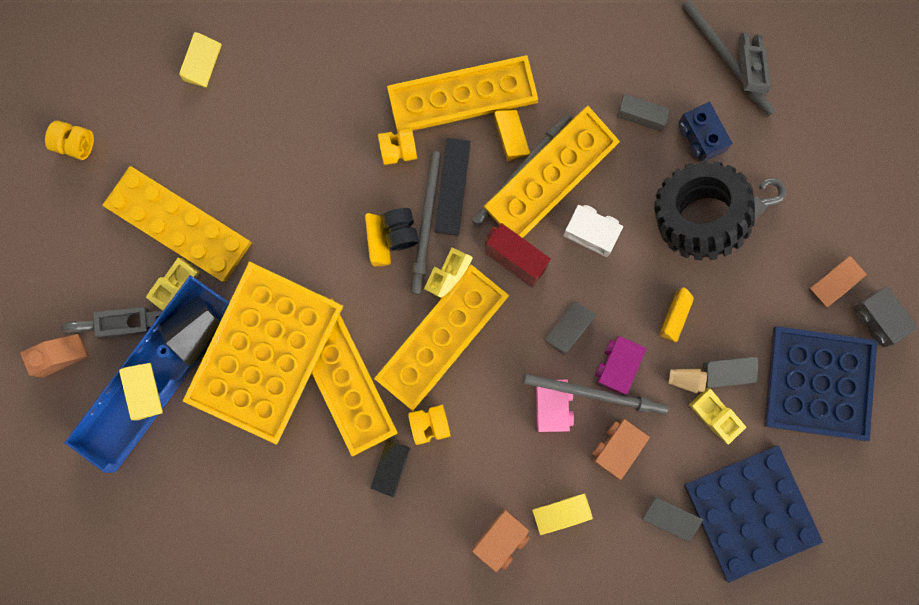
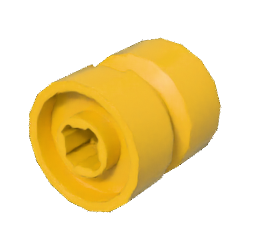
[45,120,94,160]
[378,128,417,165]
[408,405,451,445]

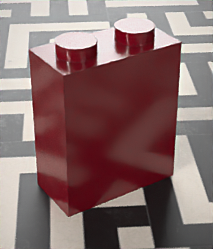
[485,223,551,288]

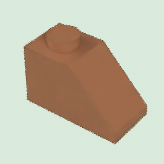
[20,334,89,378]

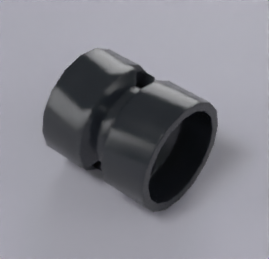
[380,208,419,251]

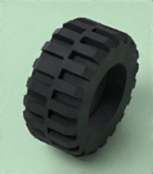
[654,161,755,261]

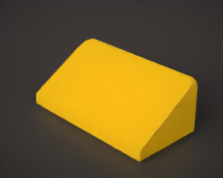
[494,110,530,162]
[365,213,391,267]
[659,287,694,342]

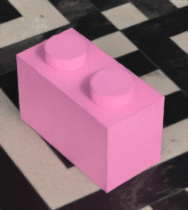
[536,380,574,432]

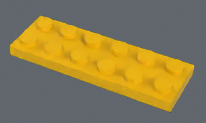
[387,55,538,132]
[483,106,620,238]
[102,166,252,283]
[374,264,509,411]
[312,299,398,456]

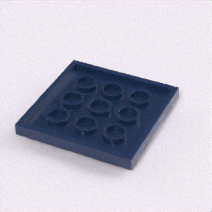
[764,326,877,441]
[684,445,823,583]

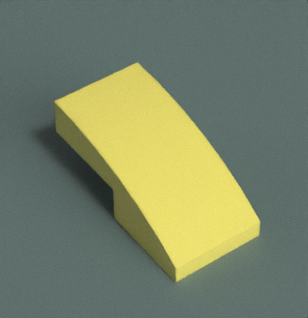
[424,248,473,298]
[146,258,201,311]
[689,388,746,445]
[532,493,593,535]

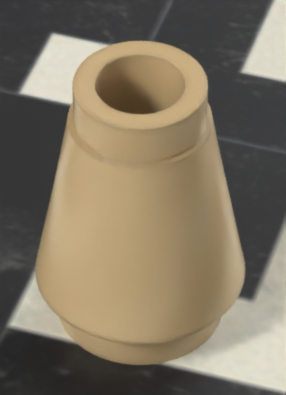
[669,369,707,393]

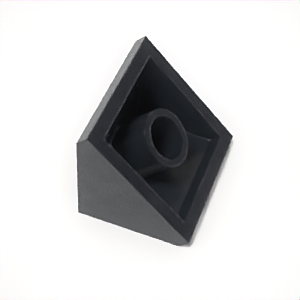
[158,295,220,366]

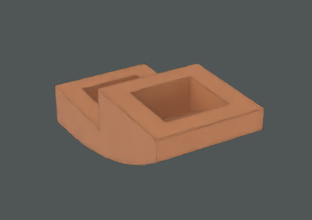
[810,255,867,307]

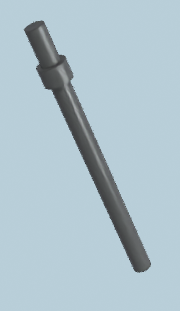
[682,0,776,117]
[471,113,573,227]
[411,151,441,295]
[522,373,668,414]

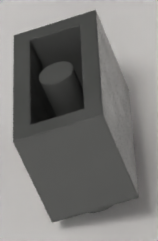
[853,286,919,347]

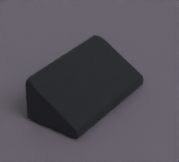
[370,440,411,497]

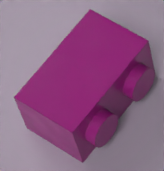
[594,336,647,395]

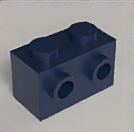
[679,101,733,161]

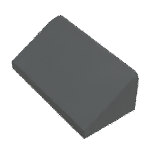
[617,94,670,131]
[545,302,596,355]
[703,357,758,388]
[642,496,703,542]

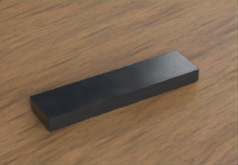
[435,138,471,236]

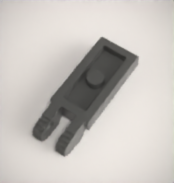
[738,32,771,94]

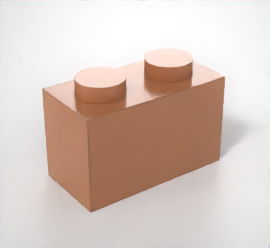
[592,419,650,480]
[472,509,530,573]

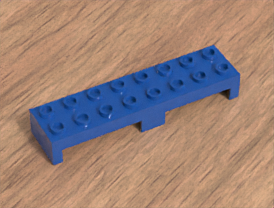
[64,275,230,473]

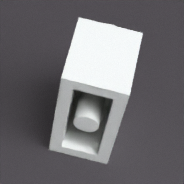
[563,205,623,257]

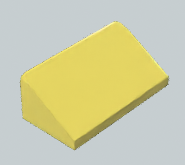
[179,32,222,88]
[119,363,163,420]

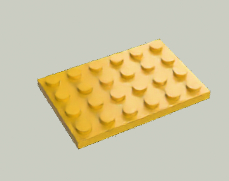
[183,262,343,445]

